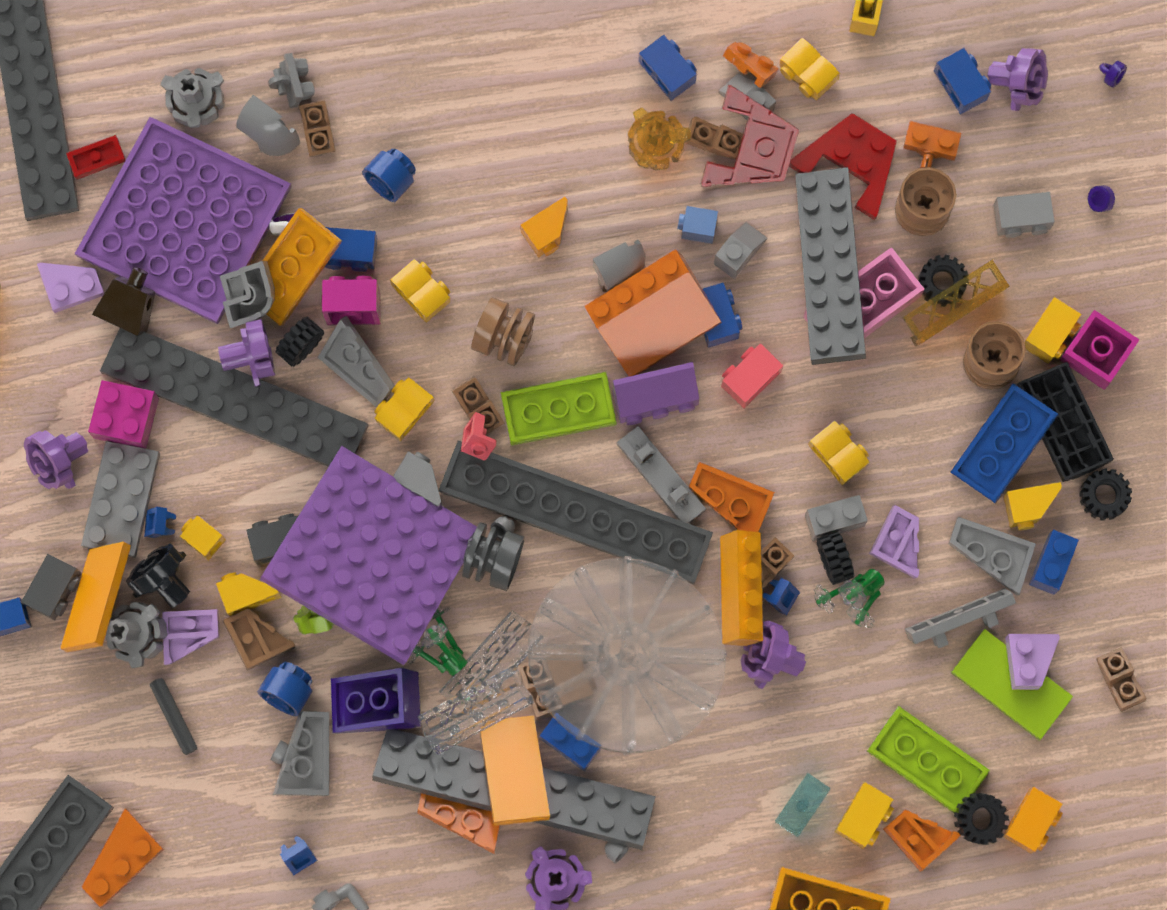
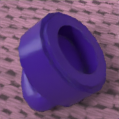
[1099,60,1127,88]
[1087,185,1115,212]

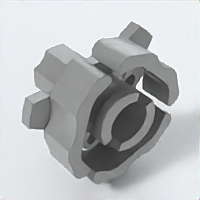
[160,68,224,128]
[106,602,168,668]

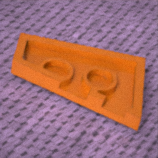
[689,462,775,532]
[418,793,500,854]
[82,808,164,908]

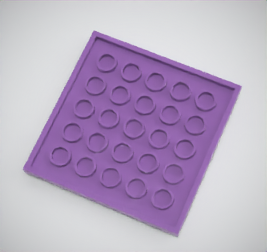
[75,117,292,324]
[260,446,477,665]

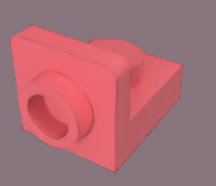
[461,412,497,461]

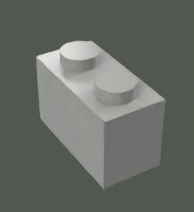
[993,192,1055,238]
[805,495,868,541]

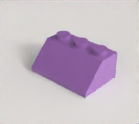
[613,362,700,425]

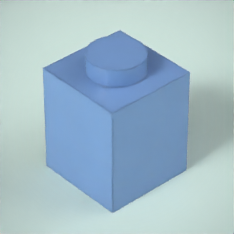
[677,206,718,244]

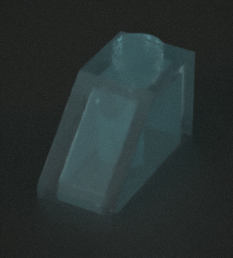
[774,773,831,837]

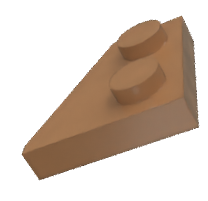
[223,608,295,671]

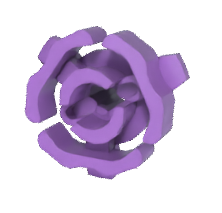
[988,48,1048,111]
[218,319,275,387]
[24,430,89,489]
[741,620,806,689]
[525,846,592,910]

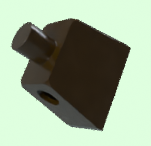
[92,267,155,336]

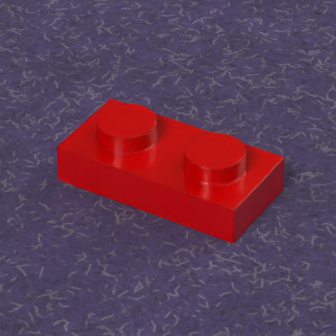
[66,135,126,180]

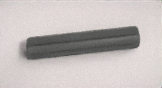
[150,678,197,755]

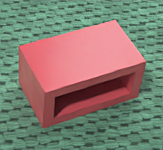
[721,343,784,408]

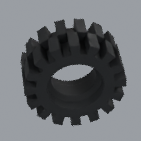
[918,255,969,307]
[275,316,324,367]
[1079,468,1132,521]
[816,531,855,585]
[954,793,1009,845]

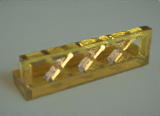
[902,260,1010,346]

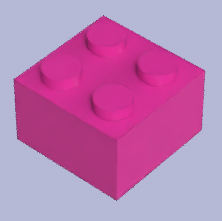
[322,276,381,325]
[1059,310,1140,390]
[88,380,159,449]

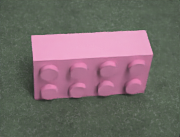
[804,247,924,338]

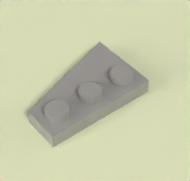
[318,316,395,407]
[948,517,1036,596]
[273,711,329,796]

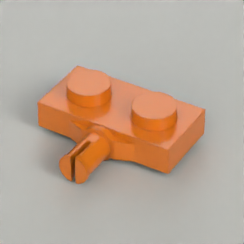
[903,121,961,168]

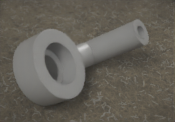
[312,883,369,910]

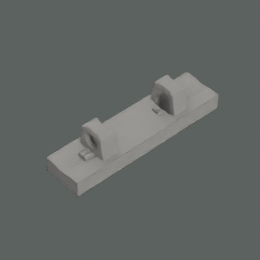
[617,426,706,524]
[905,588,1016,648]

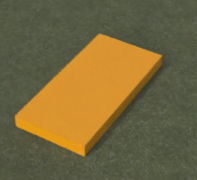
[262,208,342,326]
[60,541,131,652]
[479,715,550,826]

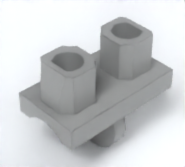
[268,53,315,108]

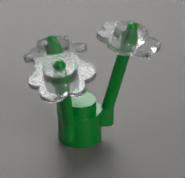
[814,569,885,628]
[408,605,467,676]

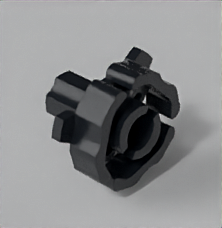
[126,543,190,608]

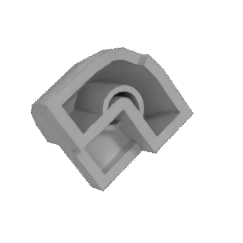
[236,95,301,156]
[593,240,646,292]
[220,261,275,328]

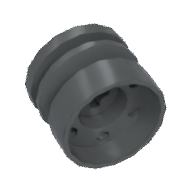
[462,522,525,591]

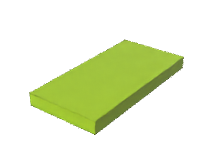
[501,372,617,446]
[951,629,1073,741]
[866,706,990,813]

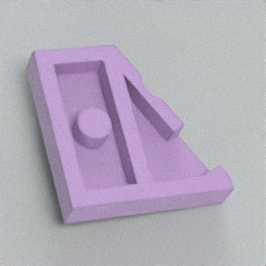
[37,262,104,313]
[869,505,919,578]
[162,609,220,665]
[1005,634,1060,690]

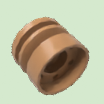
[895,167,957,236]
[471,297,535,366]
[963,321,1026,390]

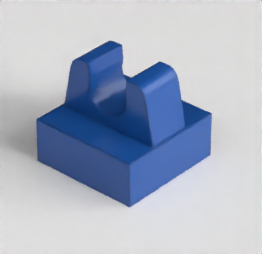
[144,507,176,538]
[763,578,800,616]
[280,836,318,875]

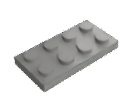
[81,441,160,558]

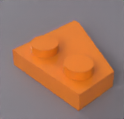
[723,42,779,88]
[883,809,961,872]

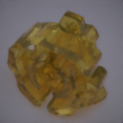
[628,107,691,170]

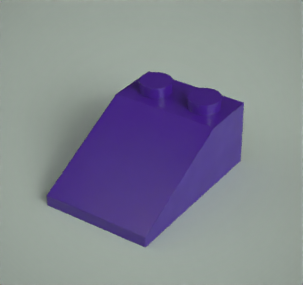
[331,668,421,734]

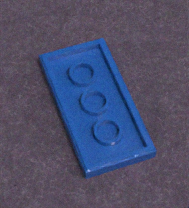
[951,383,1059,504]

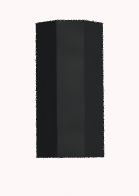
[1017,362,1114,482]

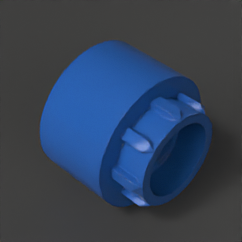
[362,149,416,202]
[257,662,312,716]

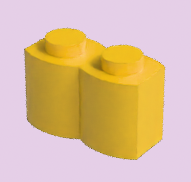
[779,38,840,100]
[390,259,451,323]
[374,377,435,442]
[808,421,869,486]

